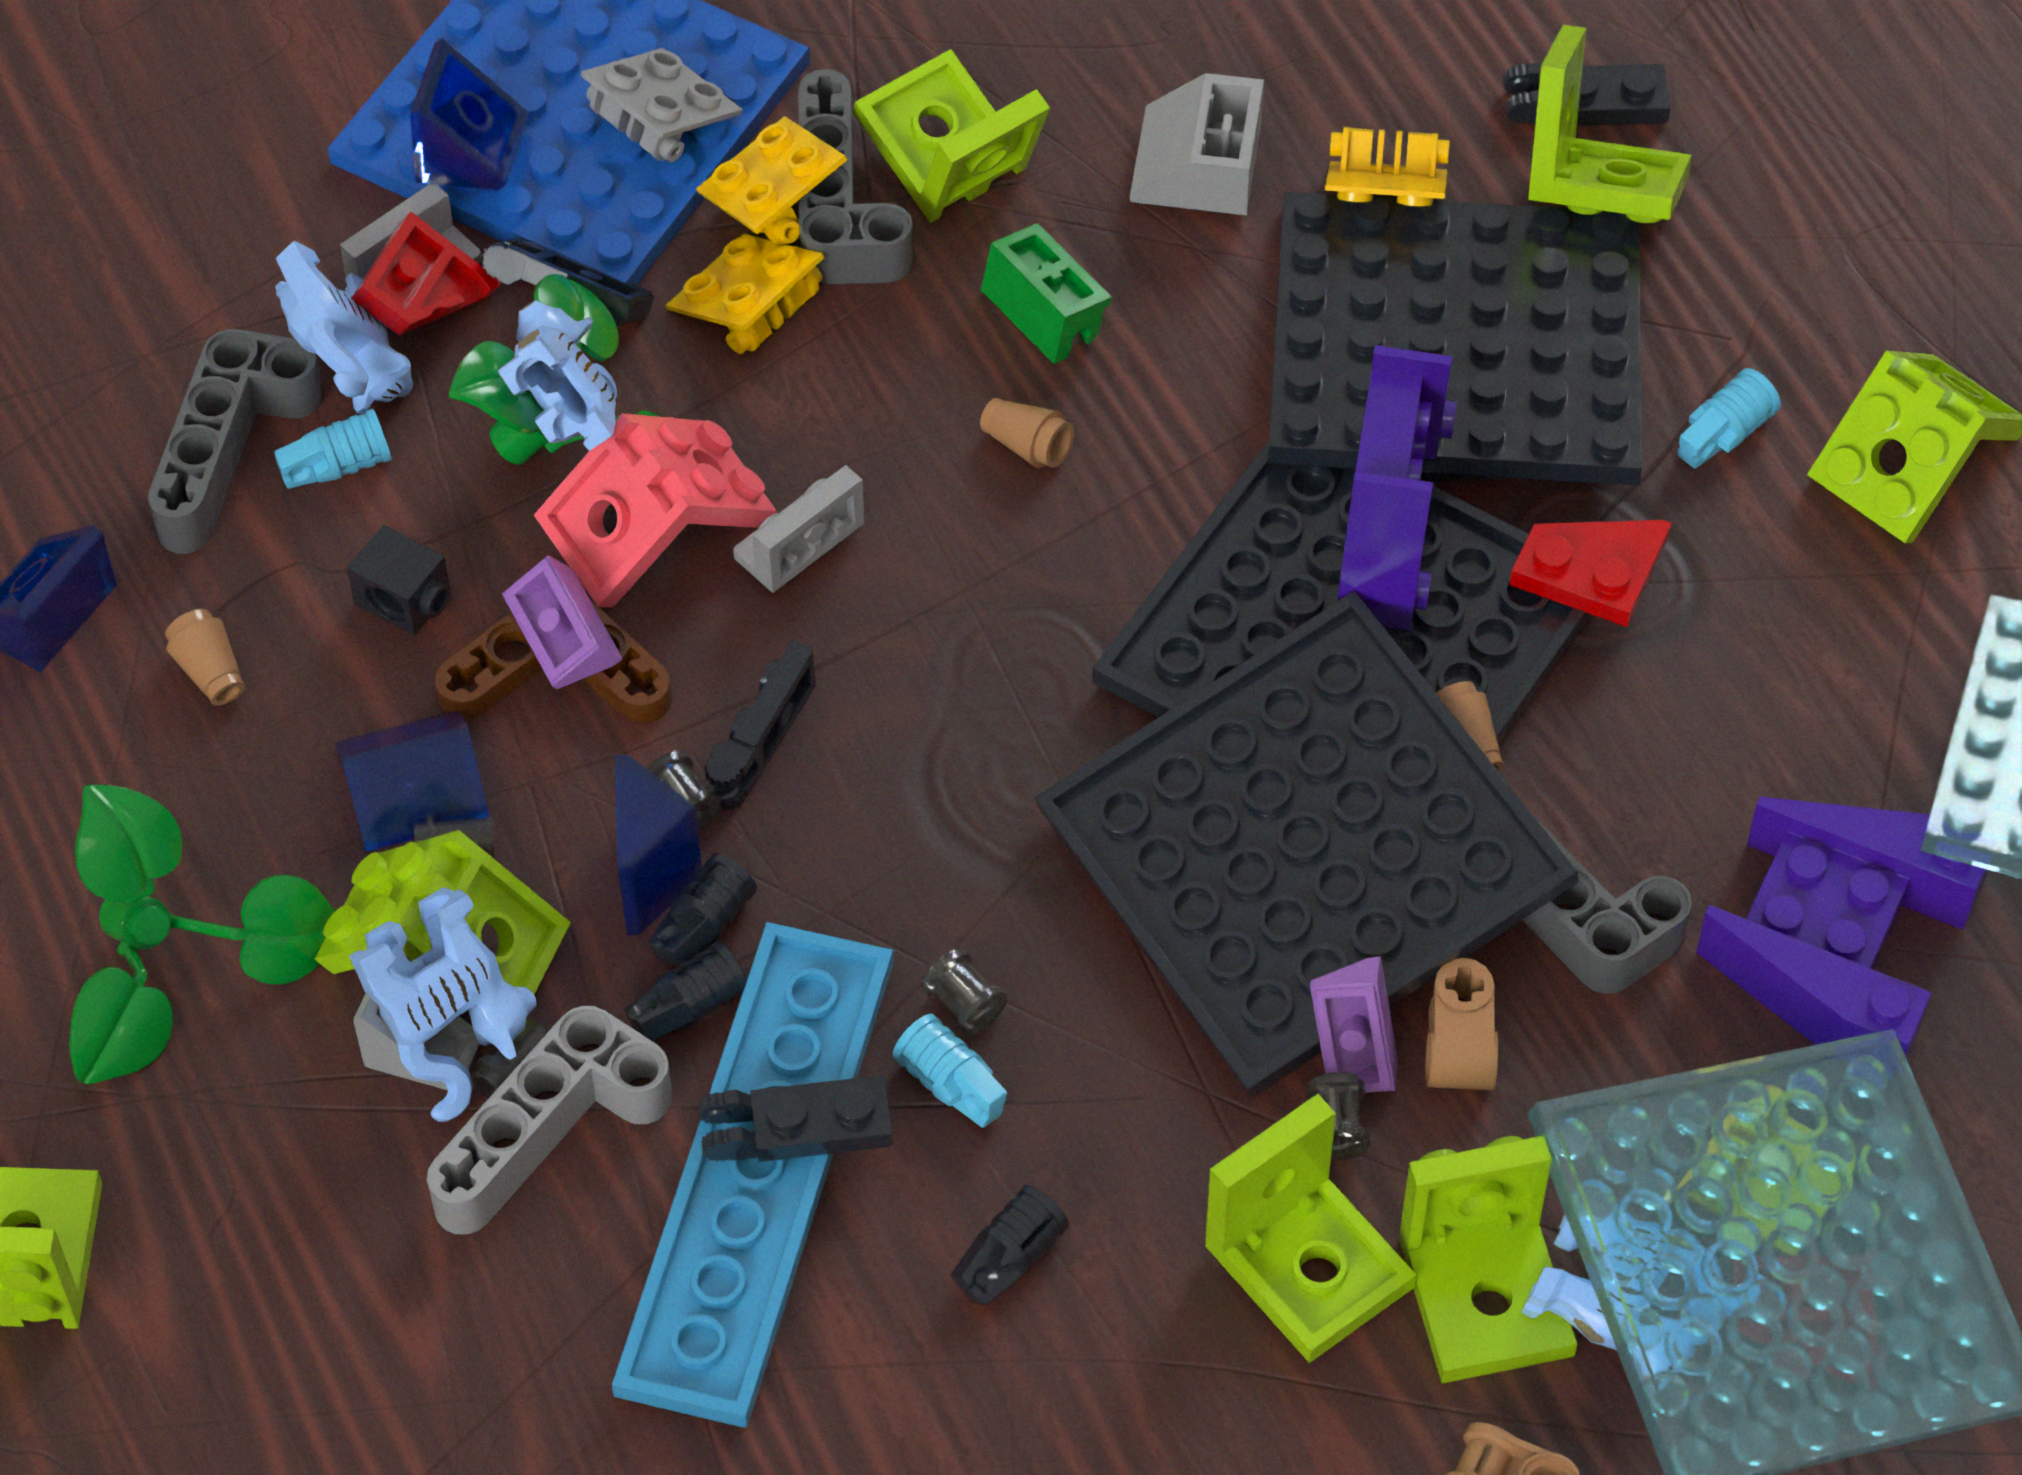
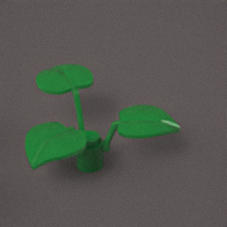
[449,274,660,465]
[69,784,335,1084]

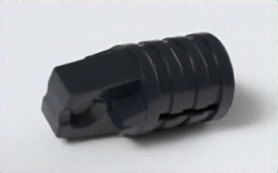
[648,853,757,966]
[624,941,747,1041]
[951,1185,1069,1305]

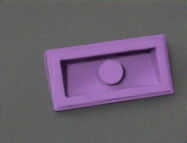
[502,555,622,689]
[1310,956,1398,1095]

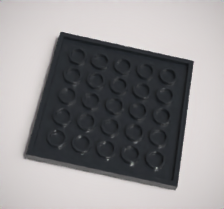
[1268,192,1642,485]
[1092,440,1591,746]
[1035,591,1579,1099]

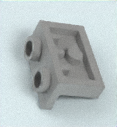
[733,465,865,593]

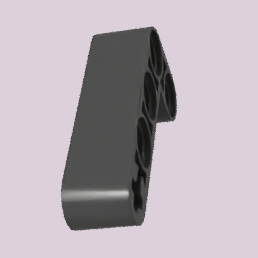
[798,69,914,284]
[148,329,324,554]
[1523,814,1692,994]

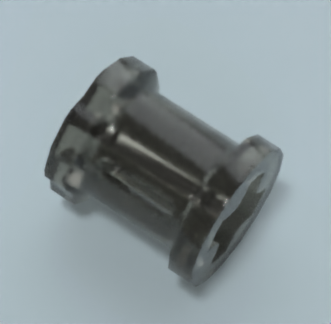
[640,750,721,836]
[920,948,1007,1036]
[1305,1072,1370,1160]

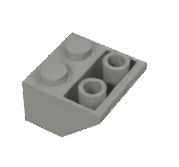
[1130,73,1264,215]

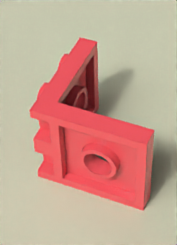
[534,413,777,608]

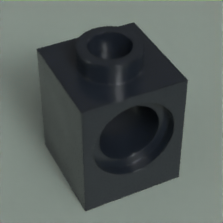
[347,524,451,636]

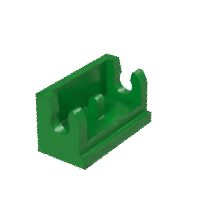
[981,223,1112,364]

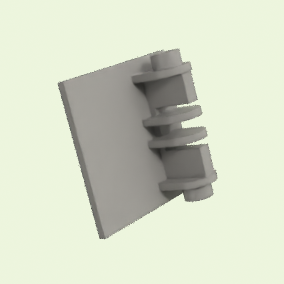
[581,48,743,162]

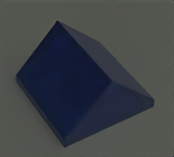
[410,38,529,190]
[0,525,117,672]
[335,711,490,852]
[615,755,702,935]

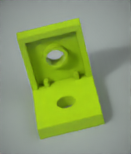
[1528,25,1691,223]
[852,49,1050,223]
[1807,350,2022,543]
[315,830,571,995]
[1205,1094,1417,1363]
[1399,1136,1577,1384]
[0,1167,103,1329]

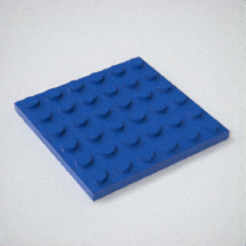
[327,0,810,285]

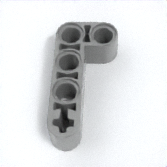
[427,1006,673,1234]

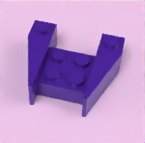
[1337,345,1457,630]
[1696,797,1998,1084]

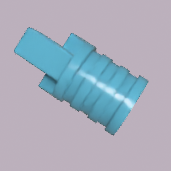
[1678,368,1781,469]
[274,409,392,489]
[893,1014,1007,1128]

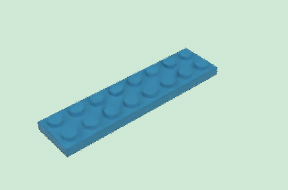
[612,922,894,1428]

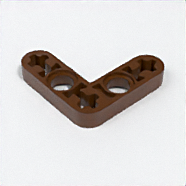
[435,600,672,723]

